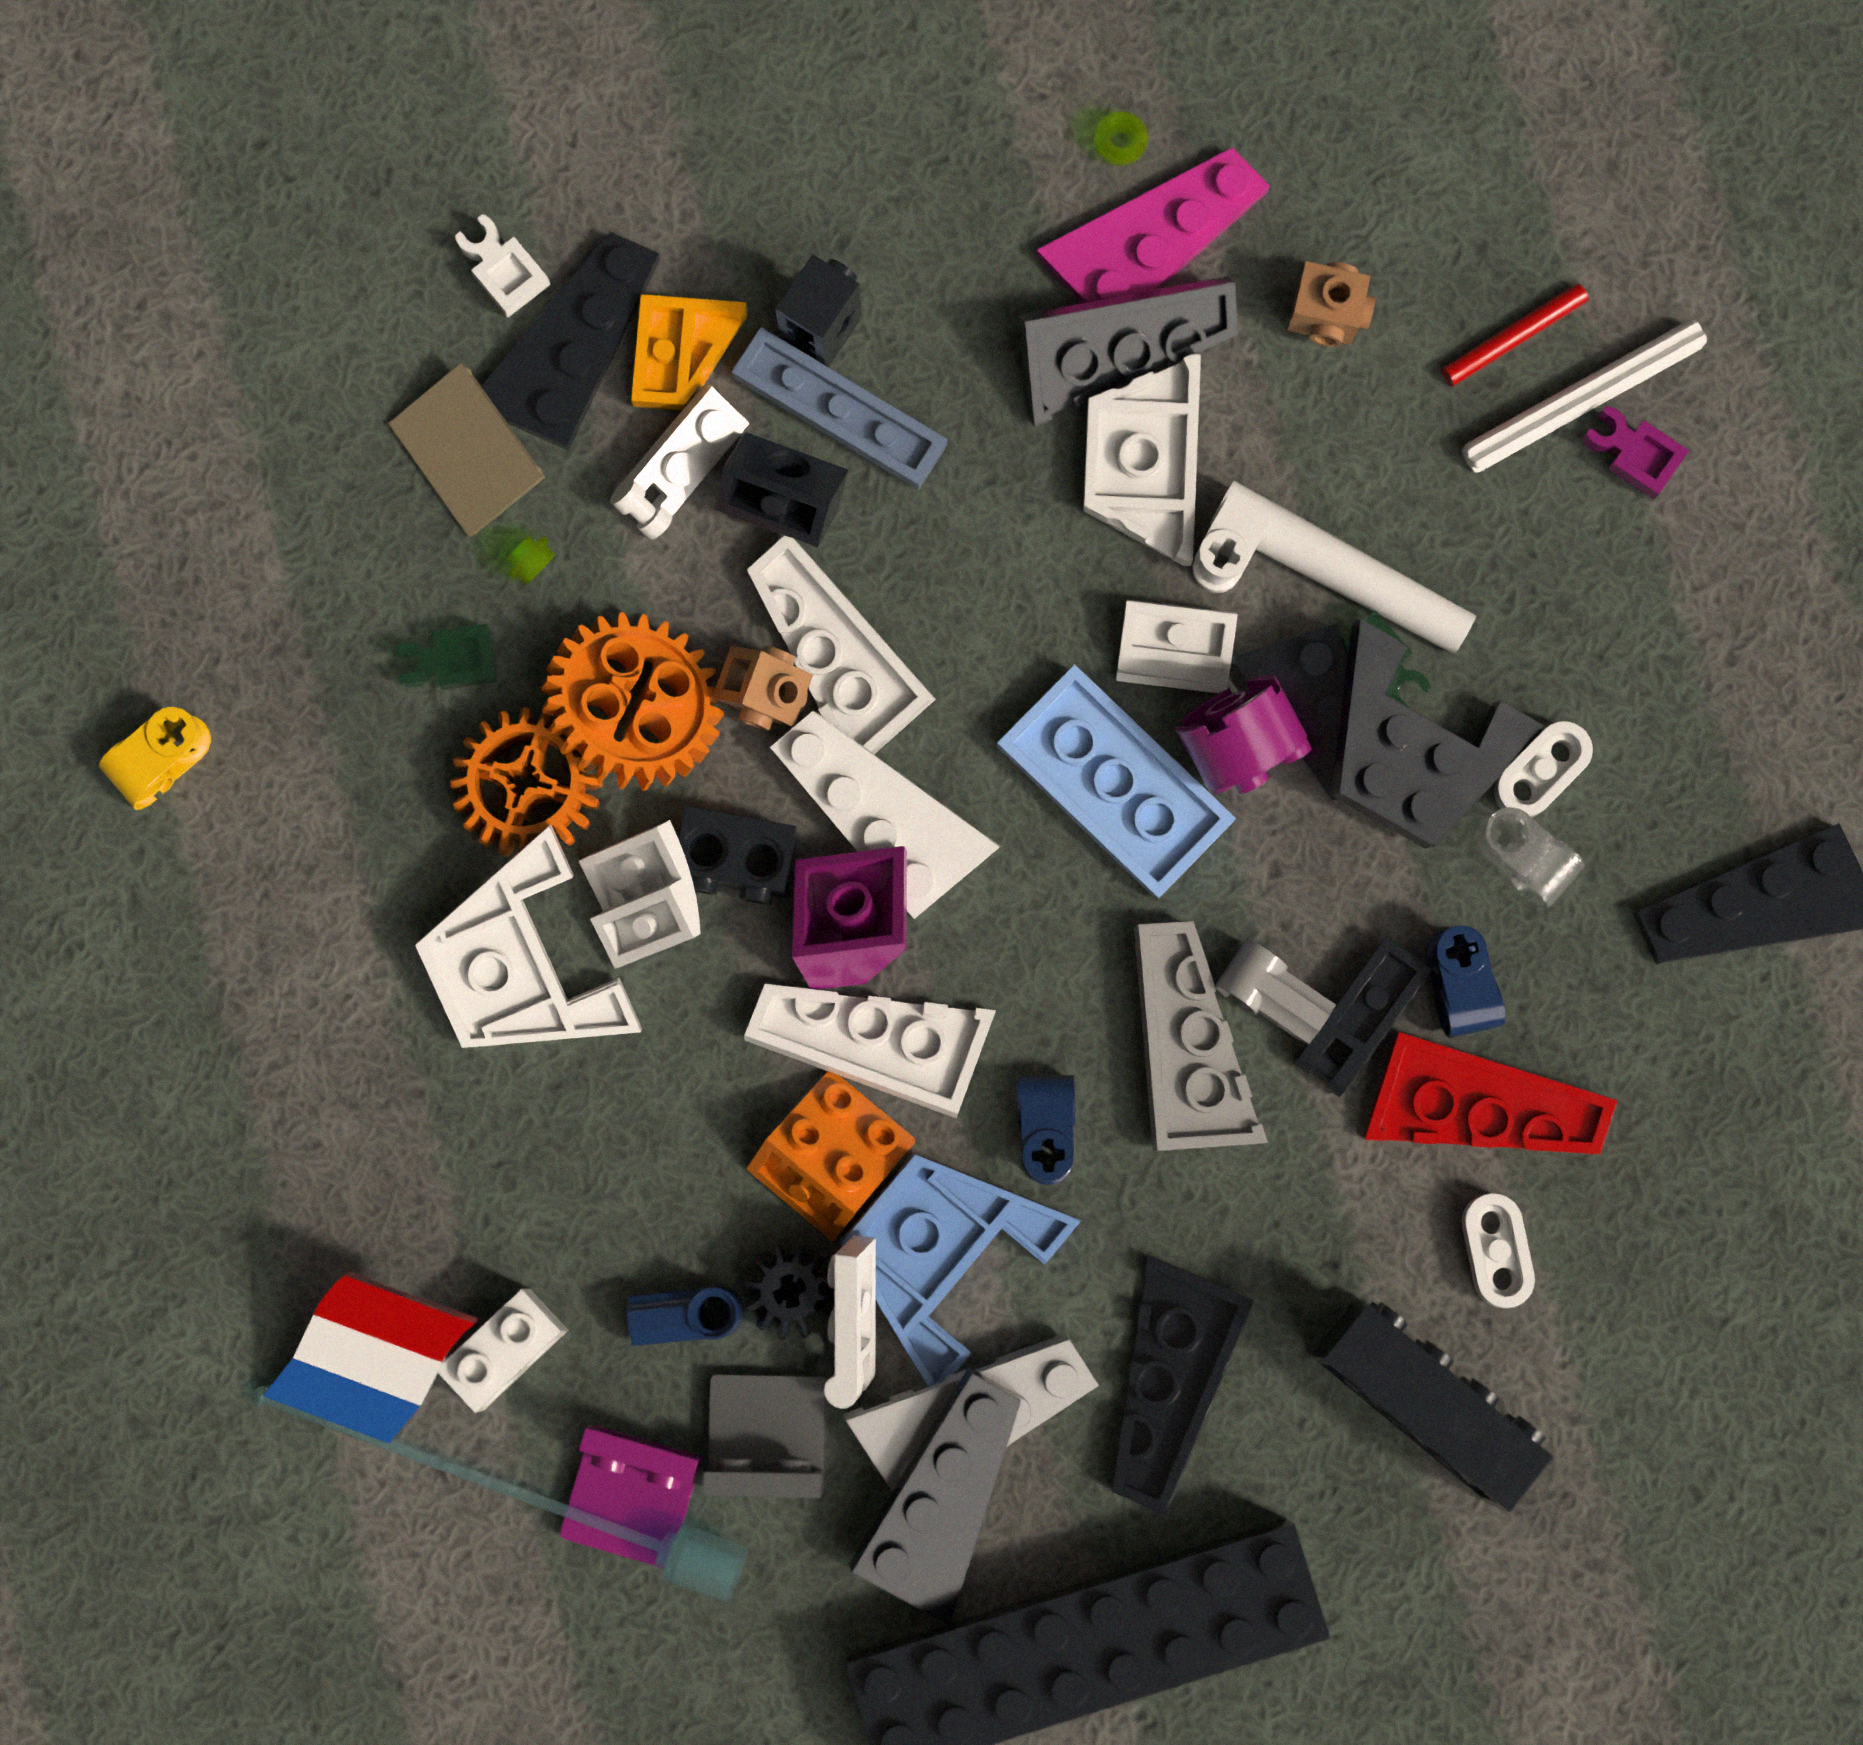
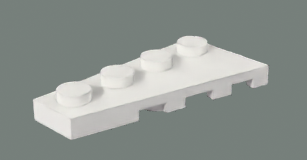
[744,984,996,1118]

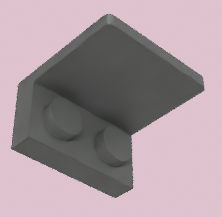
[703,1374,825,1498]

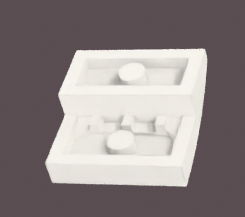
[579,820,700,969]

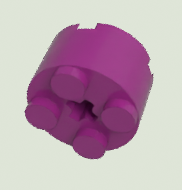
[1176,674,1311,794]

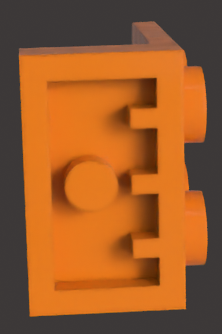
[746,1071,915,1242]

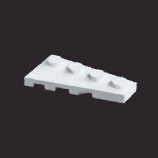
[747,535,936,754]
[770,711,1001,919]

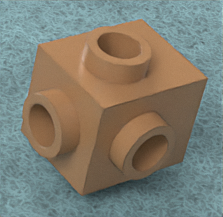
[1288,261,1376,347]
[712,646,813,731]

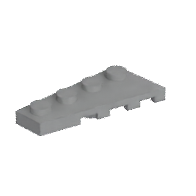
[1134,921,1268,1152]
[843,1333,1099,1492]

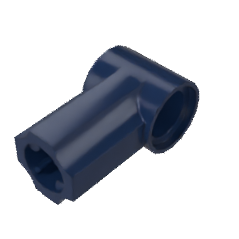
[627,1286,745,1346]

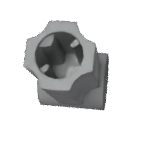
[1215,940,1335,1046]

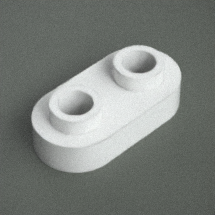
[1494,721,1593,819]
[1462,1194,1535,1308]

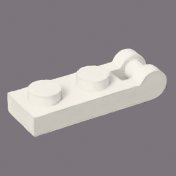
[610,385,749,540]
[824,1235,876,1408]

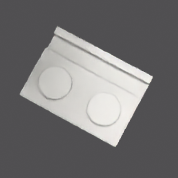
[1116,599,1238,693]

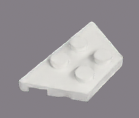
[1083,354,1201,566]

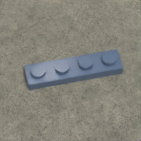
[732,327,948,490]

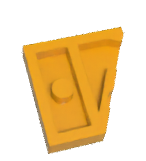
[631,295,748,410]

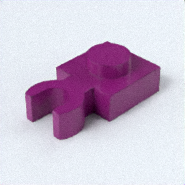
[1582,406,1689,500]

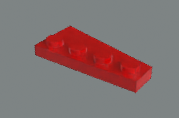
[1363,1031,1618,1154]

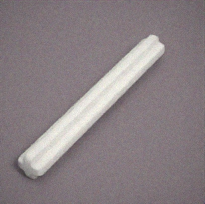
[1462,320,1707,472]

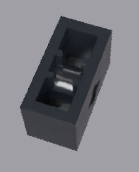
[775,254,862,367]

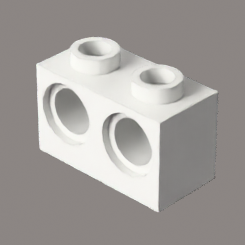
[438,1289,568,1413]

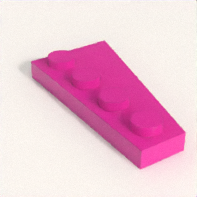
[1036,147,1270,303]

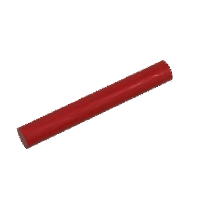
[1441,283,1589,387]

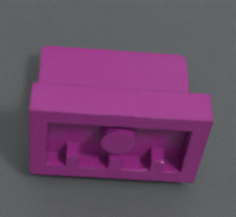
[560,1424,703,1569]

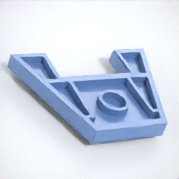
[840,1153,1081,1387]

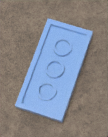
[997,665,1236,900]

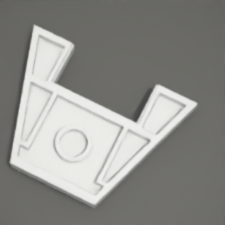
[415,824,642,1048]

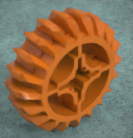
[450,708,603,857]

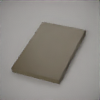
[388,363,545,537]

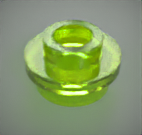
[1094,111,1148,166]
[506,535,557,586]

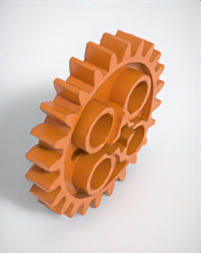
[541,612,724,791]

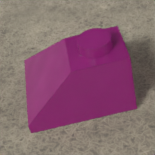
[792,846,907,990]

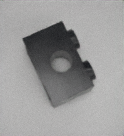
[714,432,848,547]

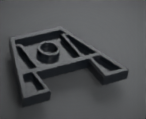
[1331,618,1546,849]

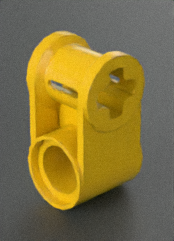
[98,707,211,810]

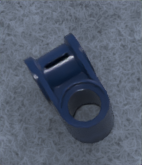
[1426,925,1506,1039]
[1017,1075,1076,1185]

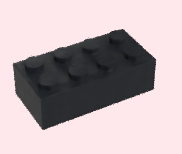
[1310,1301,1554,1513]

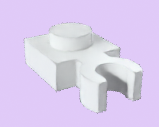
[455,214,551,317]

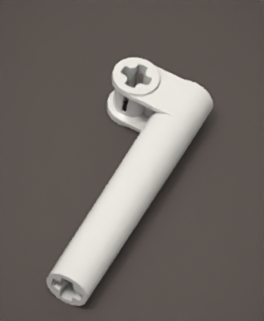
[1192,481,1476,654]

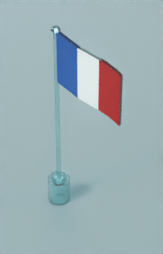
[252,1271,749,1604]

